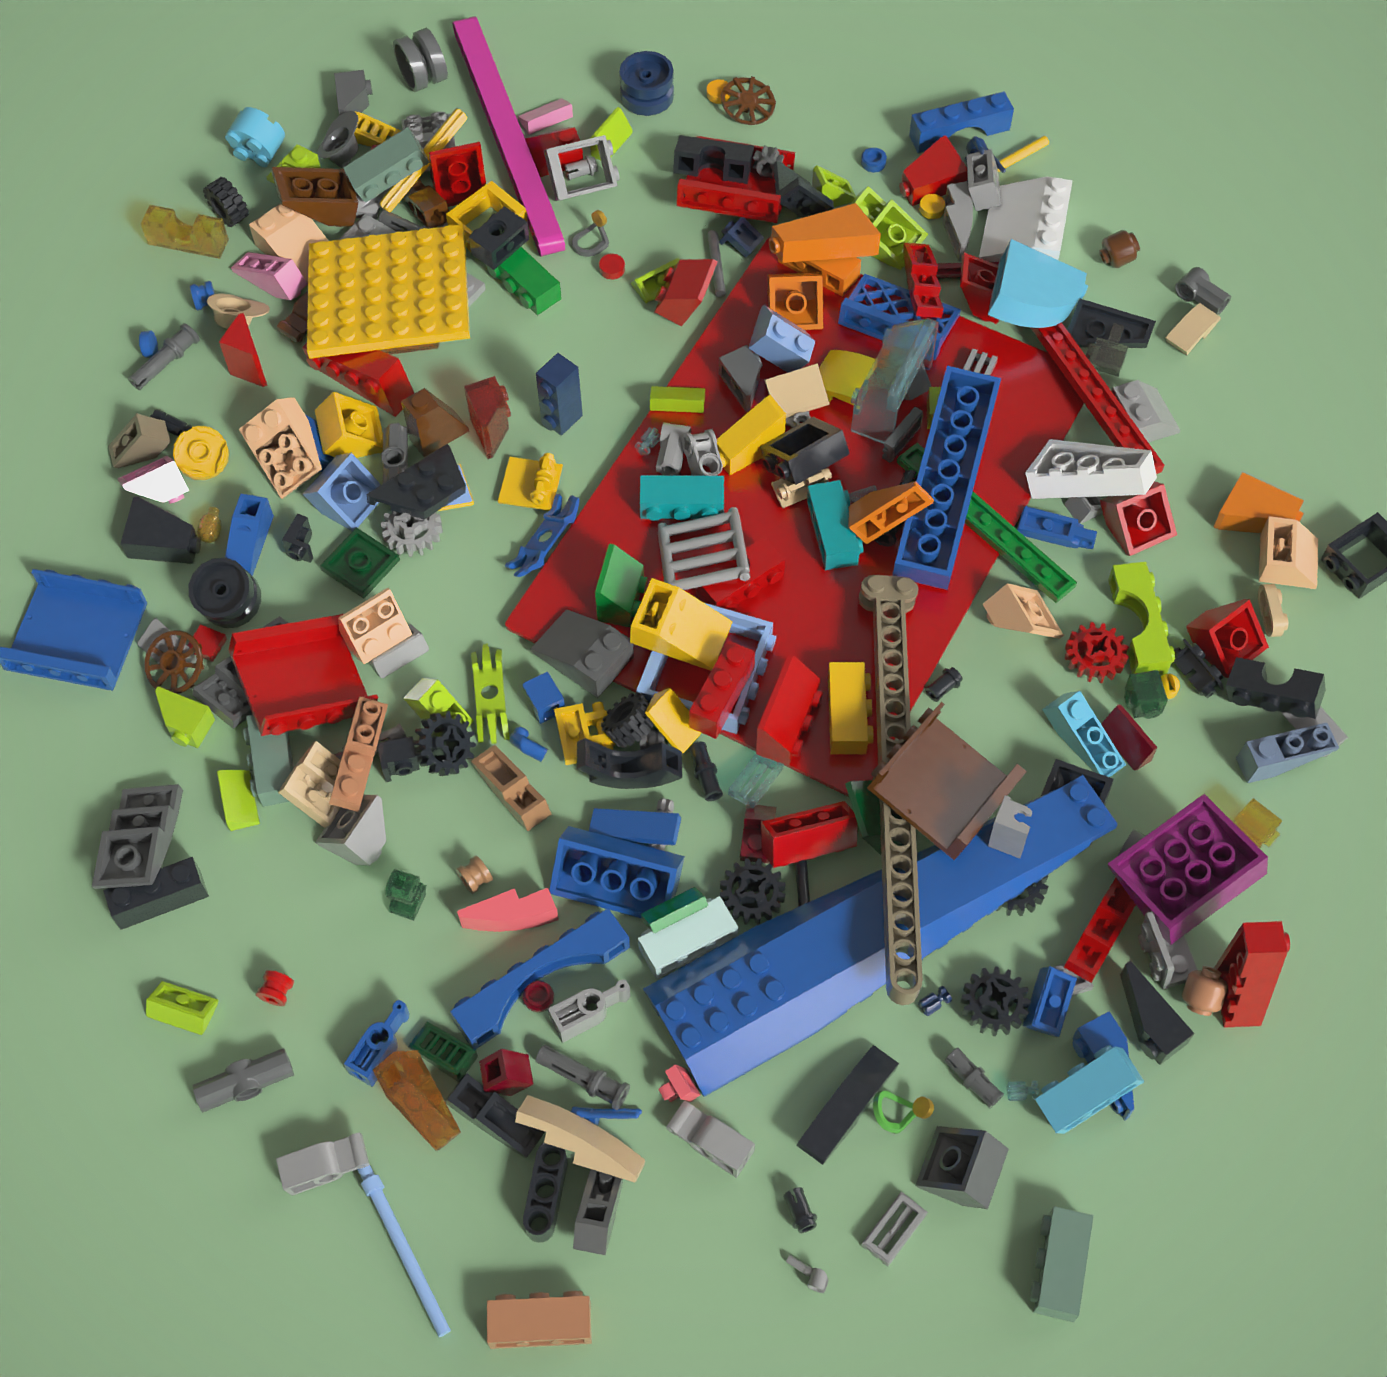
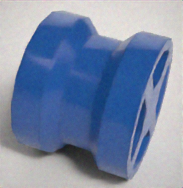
[190,281,215,311]

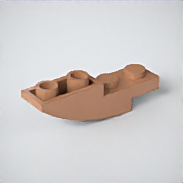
[329,696,388,812]

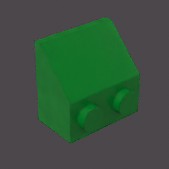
[595,544,648,628]

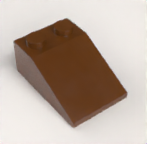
[271,167,359,227]

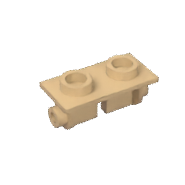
[771,468,832,508]

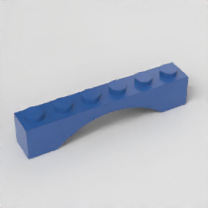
[450,909,630,1050]

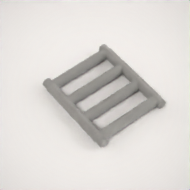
[657,507,750,590]

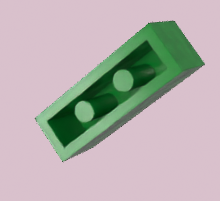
[487,247,562,316]

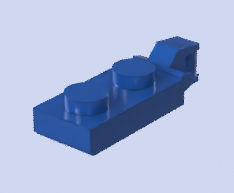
[1017,506,1097,549]

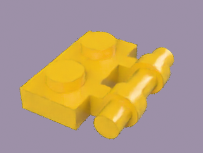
[554,701,615,765]

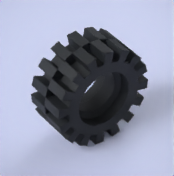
[203,176,249,227]
[601,692,654,748]

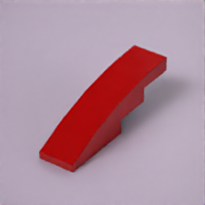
[903,243,944,318]
[1064,877,1136,983]

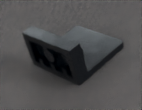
[773,160,834,218]

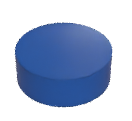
[861,148,887,173]
[139,330,158,358]

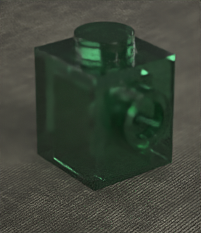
[1124,670,1168,719]

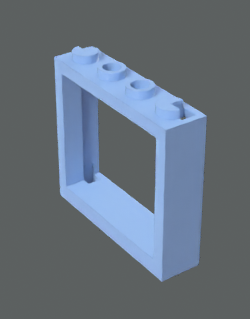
[636,603,776,734]

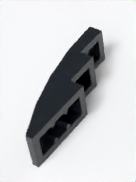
[796,1045,899,1165]

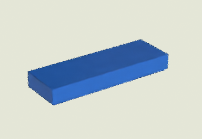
[589,808,681,845]

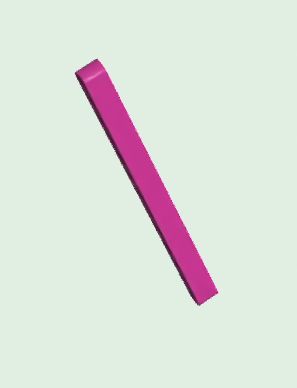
[452,16,565,257]

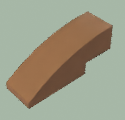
[471,745,552,831]

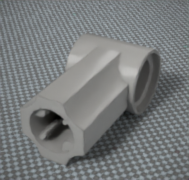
[656,423,691,476]

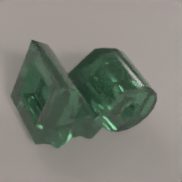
[385,868,427,921]

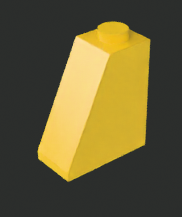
[716,395,786,475]

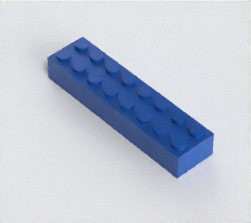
[893,366,1001,590]

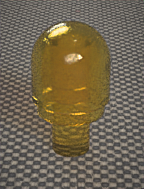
[197,507,222,543]

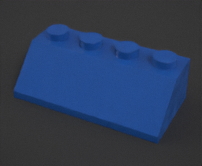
[549,826,685,918]

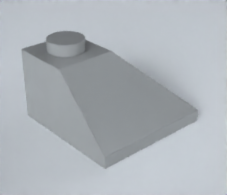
[315,795,386,866]

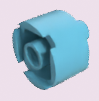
[225,107,285,168]

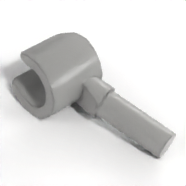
[786,1255,828,1293]

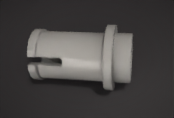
[565,156,598,181]

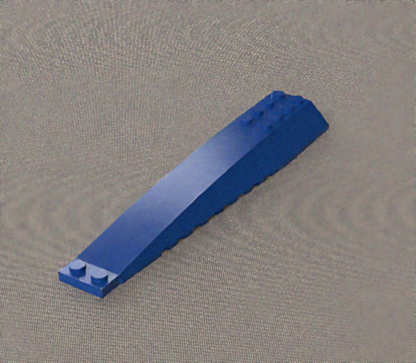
[643,775,1117,1097]

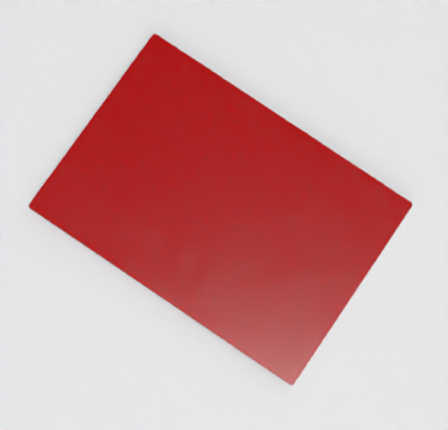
[505,237,1084,797]

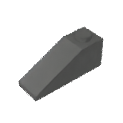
[573,1169,623,1255]

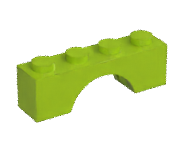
[1108,562,1175,678]

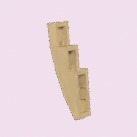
[515,1095,645,1182]

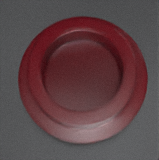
[523,981,554,1012]

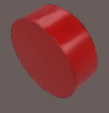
[599,254,625,280]

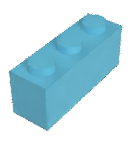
[1035,1045,1145,1134]

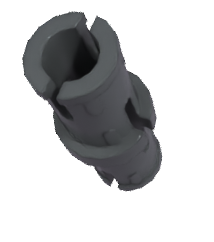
[944,1047,1004,1109]

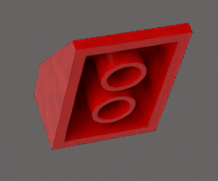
[429,142,486,207]

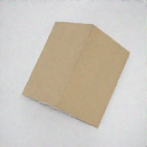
[765,364,829,418]

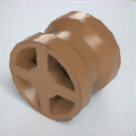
[455,855,493,894]

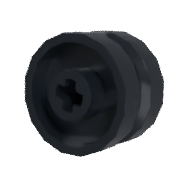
[188,557,261,629]

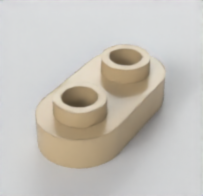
[1258,584,1288,637]

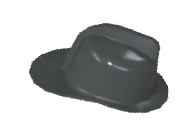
[317,111,359,168]

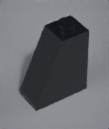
[120,497,201,564]

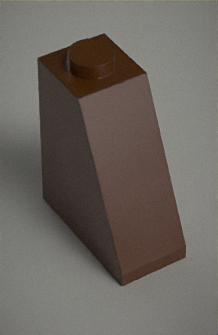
[401,388,469,457]

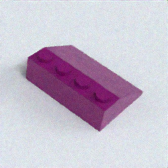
[1108,794,1268,945]

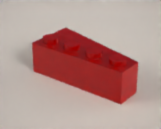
[302,343,414,417]
[1214,921,1290,1028]

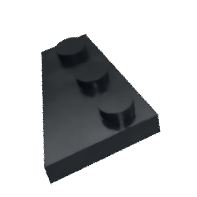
[1068,298,1156,348]

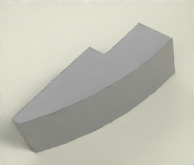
[943,181,973,262]

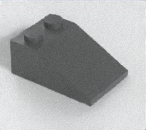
[530,609,634,698]

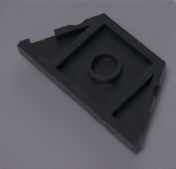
[366,444,466,520]

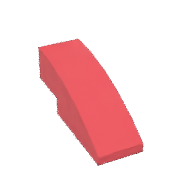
[457,888,559,932]

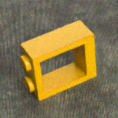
[446,181,528,252]

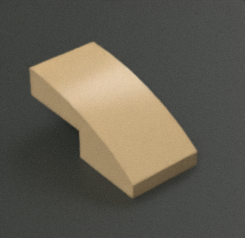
[1165,303,1221,356]

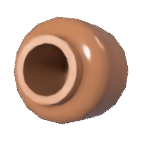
[1182,966,1228,1016]

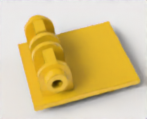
[498,453,563,511]

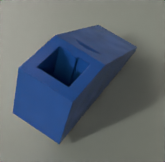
[225,494,274,576]
[1072,1011,1134,1121]

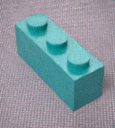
[640,475,724,521]
[807,480,863,570]

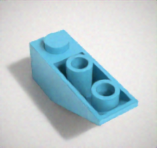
[1042,691,1126,777]

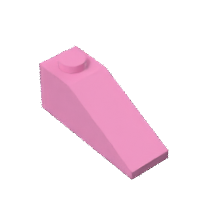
[231,252,308,300]

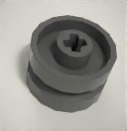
[393,27,448,92]

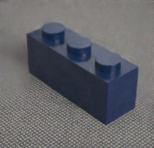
[536,353,583,436]

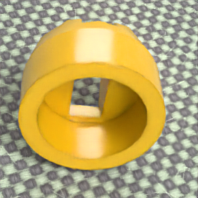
[1155,674,1180,699]

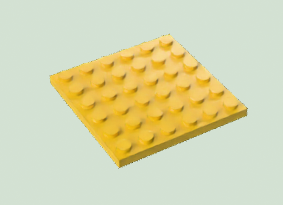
[307,224,470,359]

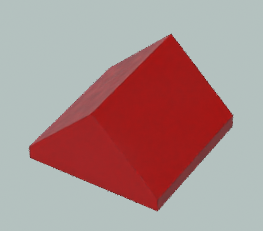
[219,313,268,387]

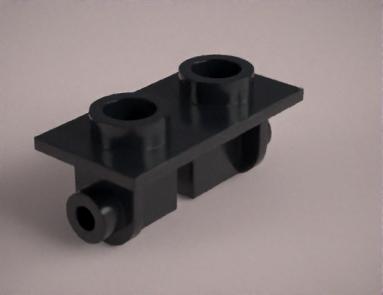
[1173,639,1224,698]

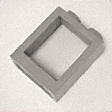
[544,135,620,201]

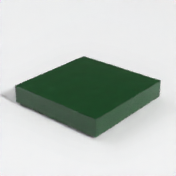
[320,527,400,599]

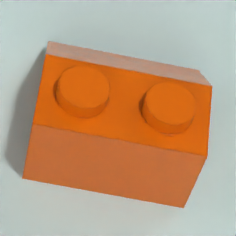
[767,273,823,330]

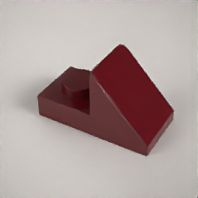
[740,804,777,864]

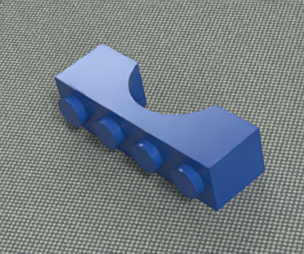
[909,91,1014,154]

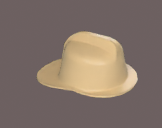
[207,294,270,329]

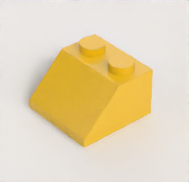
[315,392,383,458]

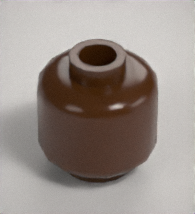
[1099,230,1140,268]

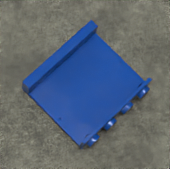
[0,569,147,691]

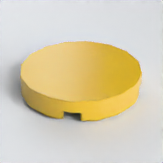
[173,426,229,480]

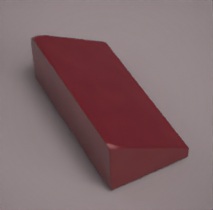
[1101,704,1157,771]

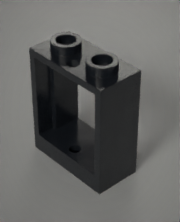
[760,417,850,485]
[1320,512,1387,599]

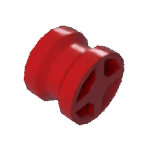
[255,970,294,1006]

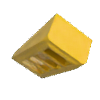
[354,111,401,147]

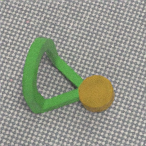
[873,1091,934,1134]

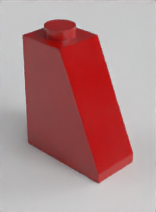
[899,136,968,206]

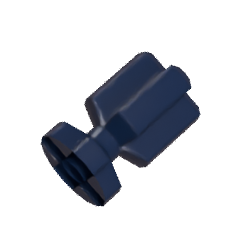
[918,986,952,1016]

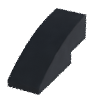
[444,1074,546,1158]

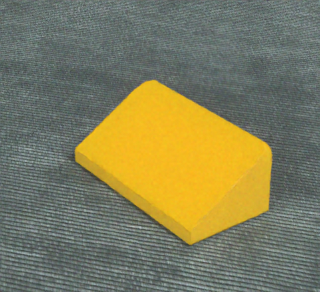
[645,688,701,754]

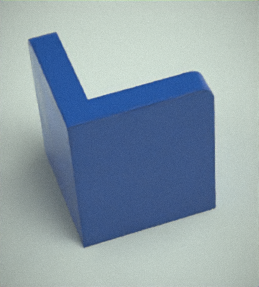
[523,671,565,724]

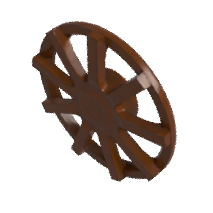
[721,76,776,125]
[144,630,204,694]

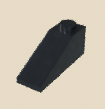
[1120,960,1195,1065]

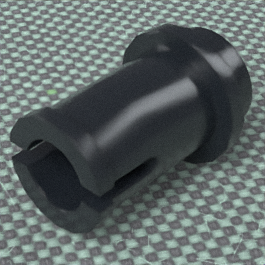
[925,667,963,702]
[783,1187,817,1233]

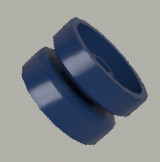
[619,51,674,116]

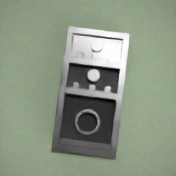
[193,616,288,729]
[92,784,183,889]

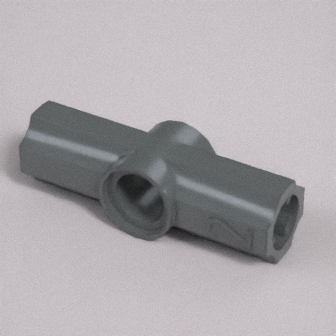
[381,423,409,484]
[192,1048,294,1113]

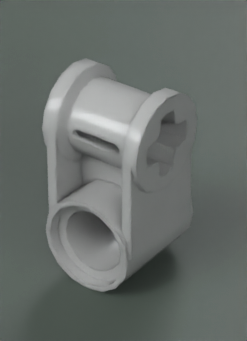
[682,429,723,476]

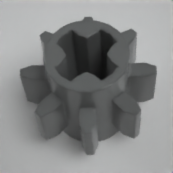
[752,145,784,179]

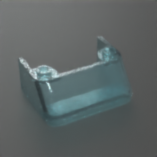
[851,318,939,444]

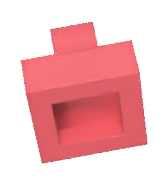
[658,1064,701,1102]

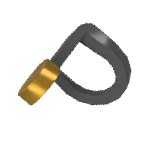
[572,210,609,257]

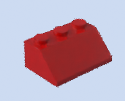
[756,654,823,766]

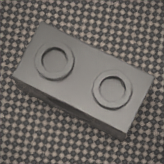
[967,149,1001,211]

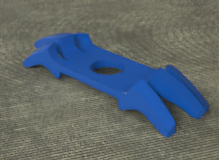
[505,494,579,577]

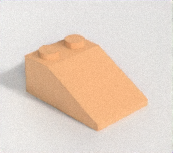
[249,203,329,286]

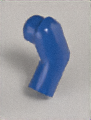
[510,727,548,762]

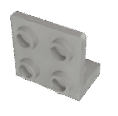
[1138,911,1198,989]

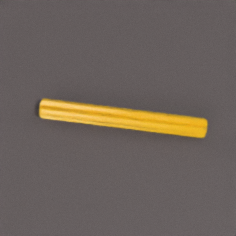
[379,108,467,212]

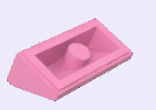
[518,98,573,135]

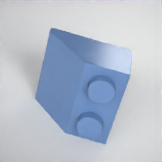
[748,305,815,373]
[303,453,381,531]

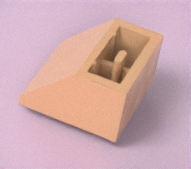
[1259,516,1318,589]
[338,588,412,664]

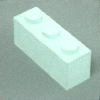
[638,896,738,980]

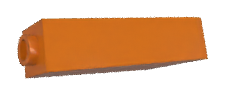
[769,203,881,263]

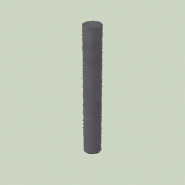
[708,230,726,297]

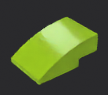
[850,186,928,270]

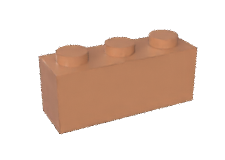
[487,1291,592,1349]

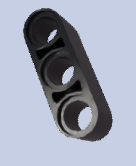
[523,1143,568,1243]

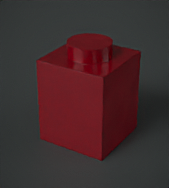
[479,1049,534,1096]

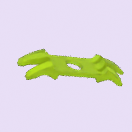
[471,643,510,744]

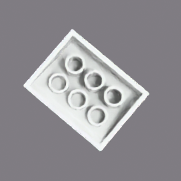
[979,176,1073,262]

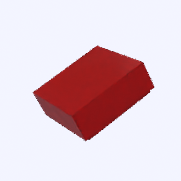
[187,624,227,662]

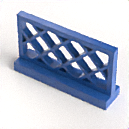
[838,274,961,360]

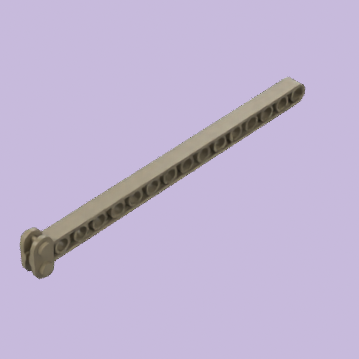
[858,575,923,1005]

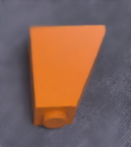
[1214,472,1304,533]

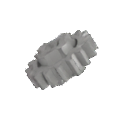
[381,511,443,557]

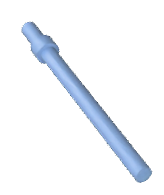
[357,1165,451,1337]

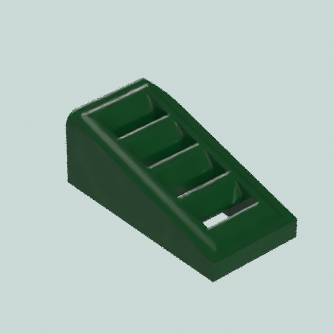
[408,1021,478,1082]

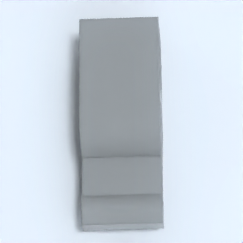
[548,980,631,1043]
[666,1100,755,1178]
[276,1132,370,1196]

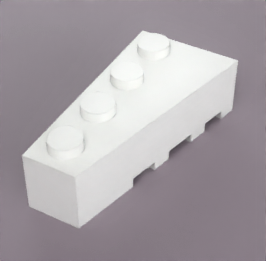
[1026,439,1157,499]

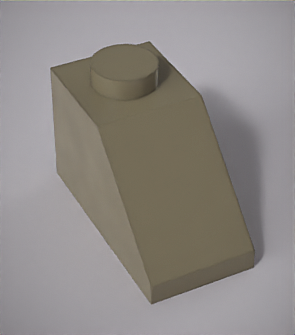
[108,413,170,468]

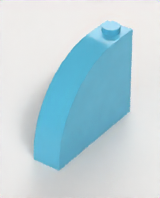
[988,239,1088,328]

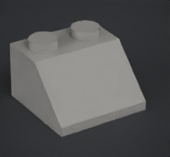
[1112,380,1180,442]

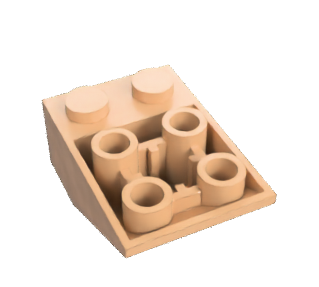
[239,397,322,499]

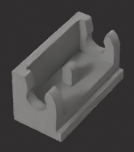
[988,795,1032,858]

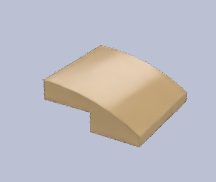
[278,741,340,828]

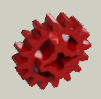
[1064,622,1129,683]

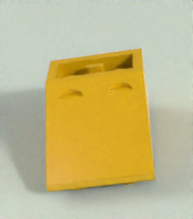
[630,578,733,671]

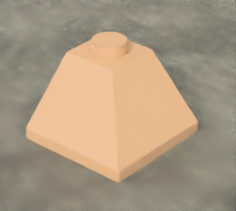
[983,583,1064,639]

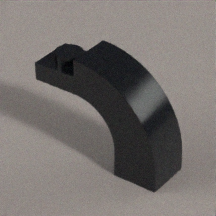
[577,738,682,789]

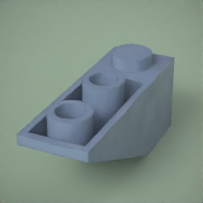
[1236,723,1339,783]

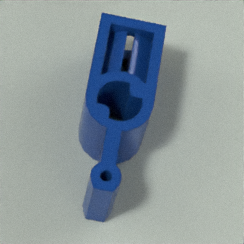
[344,1000,410,1087]

